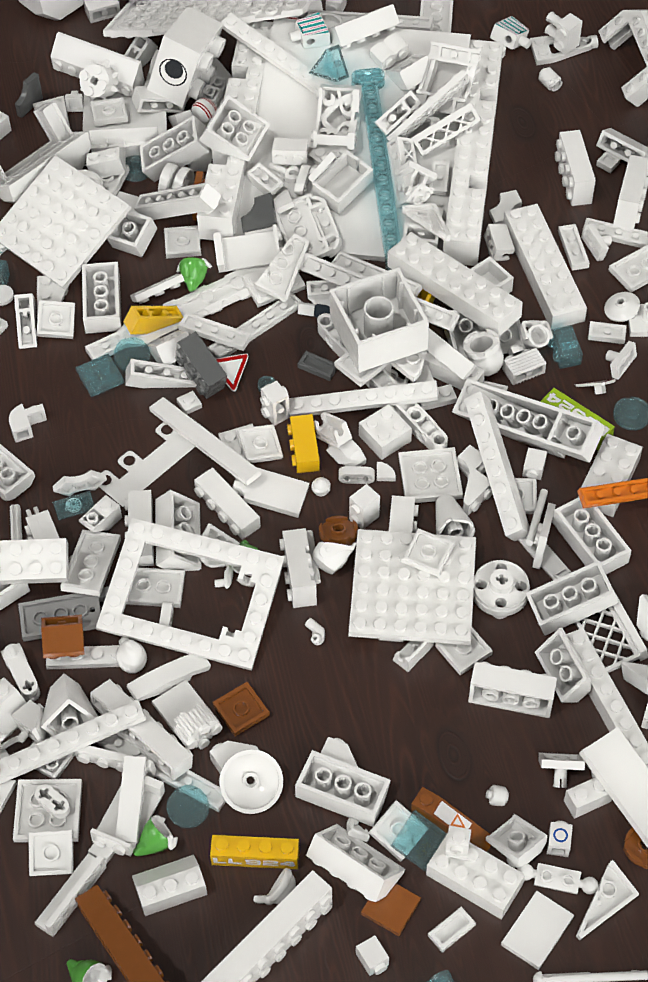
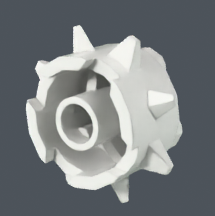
[79,60,118,101]

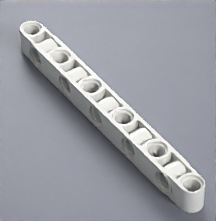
[317,313,448,450]

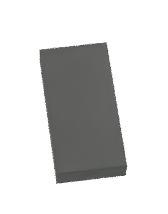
[298,351,337,381]

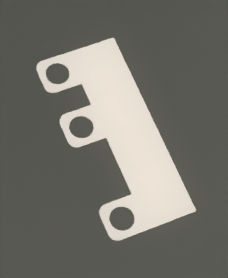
[99,422,196,507]

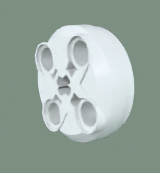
[473,560,530,619]

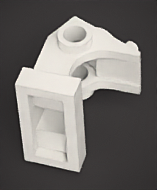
[398,160,437,205]

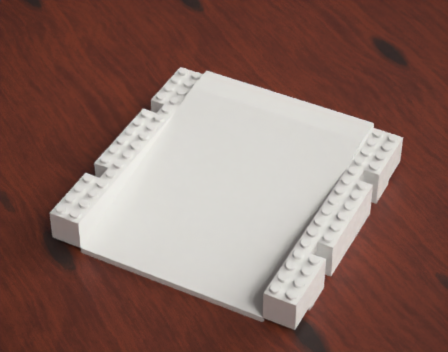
[197,18,503,266]

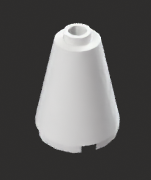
[436,494,475,537]

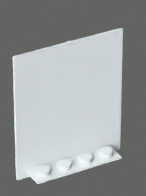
[83,92,167,157]

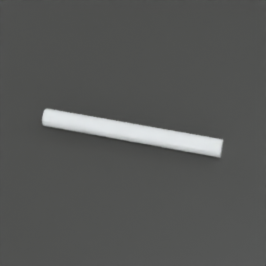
[525,489,548,546]

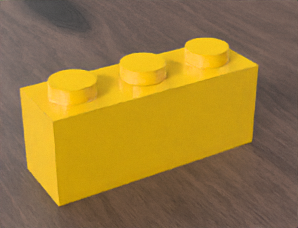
[287,414,320,473]

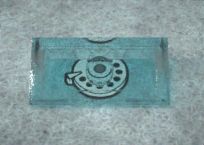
[53,491,94,520]

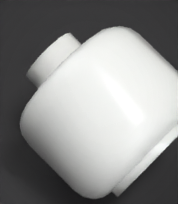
[486,785,509,806]

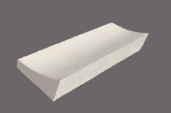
[579,727,648,848]

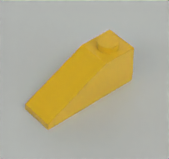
[123,306,183,334]

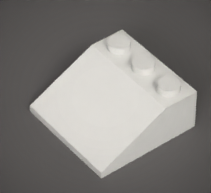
[199,95,270,161]

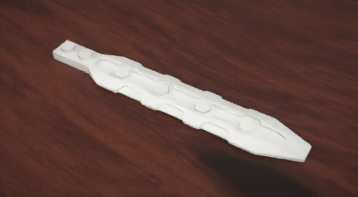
[85,265,269,363]

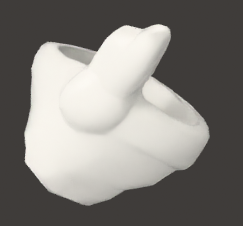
[116,637,147,673]
[253,868,296,905]

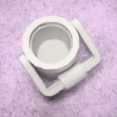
[520,320,553,349]

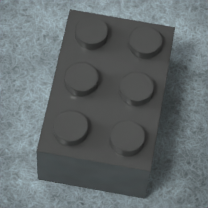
[175,331,227,399]

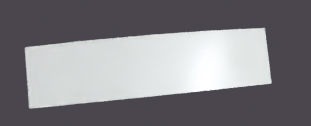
[126,654,211,701]

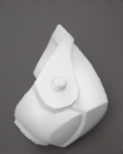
[313,542,357,574]

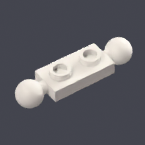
[517,863,599,895]

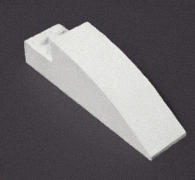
[452,378,605,463]

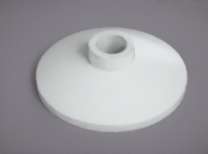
[604,292,640,322]

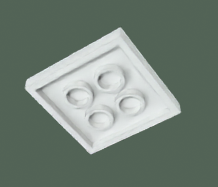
[398,447,463,503]
[13,779,82,842]

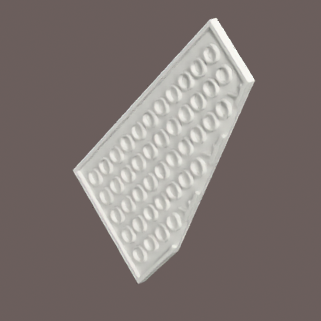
[103,0,314,38]

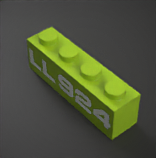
[540,388,615,451]

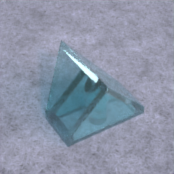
[309,44,349,82]

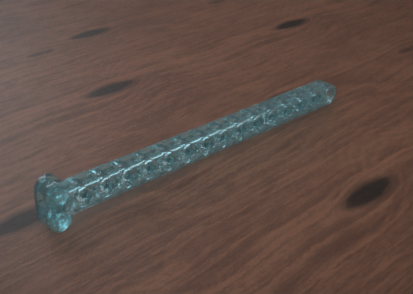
[351,68,405,278]

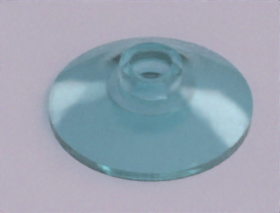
[126,155,148,182]

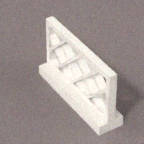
[575,593,648,673]

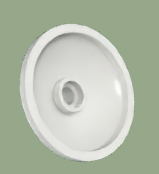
[219,749,283,814]

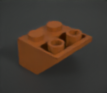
[41,614,85,659]

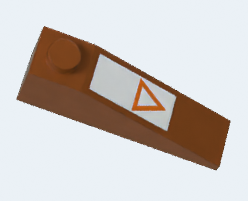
[411,787,492,852]

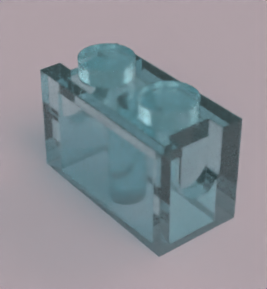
[548,325,583,369]

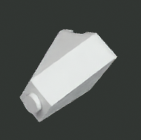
[40,674,98,736]

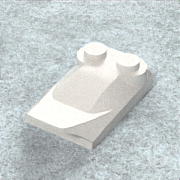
[0,444,35,501]

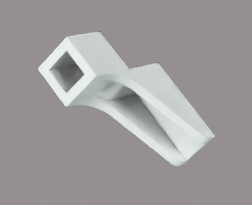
[457,445,492,516]

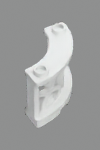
[311,84,362,150]

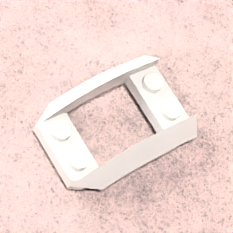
[416,41,481,115]

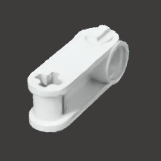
[0,643,40,701]

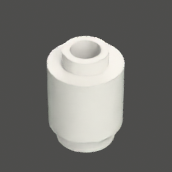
[538,67,562,92]

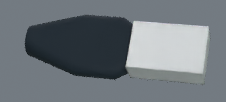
[298,302,330,318]

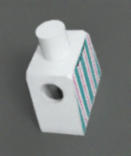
[288,12,330,49]
[490,16,532,49]

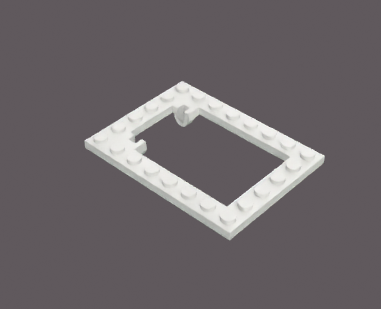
[96,518,285,671]

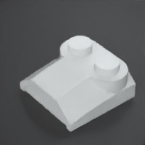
[486,814,547,868]

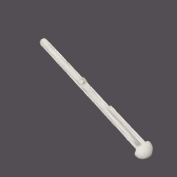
[533,970,648,982]

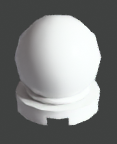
[463,329,504,376]

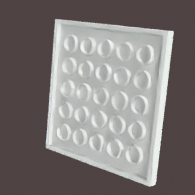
[0,155,131,290]
[349,529,476,645]

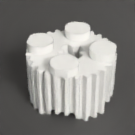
[174,702,222,750]

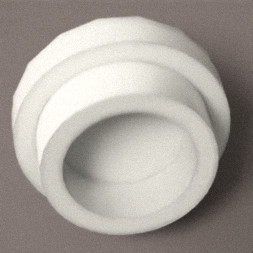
[311,477,331,496]

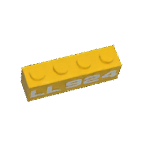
[210,835,299,869]

